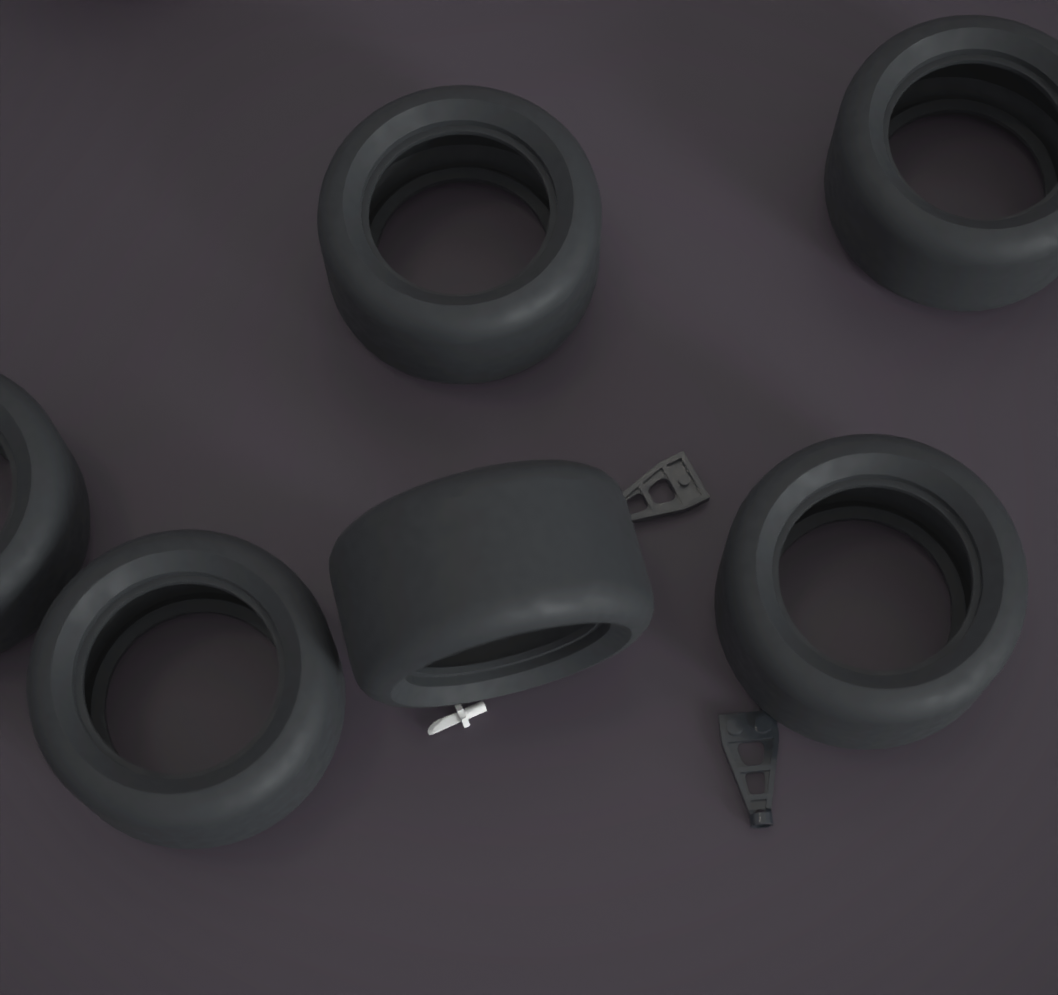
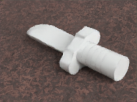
[428,700,487,735]

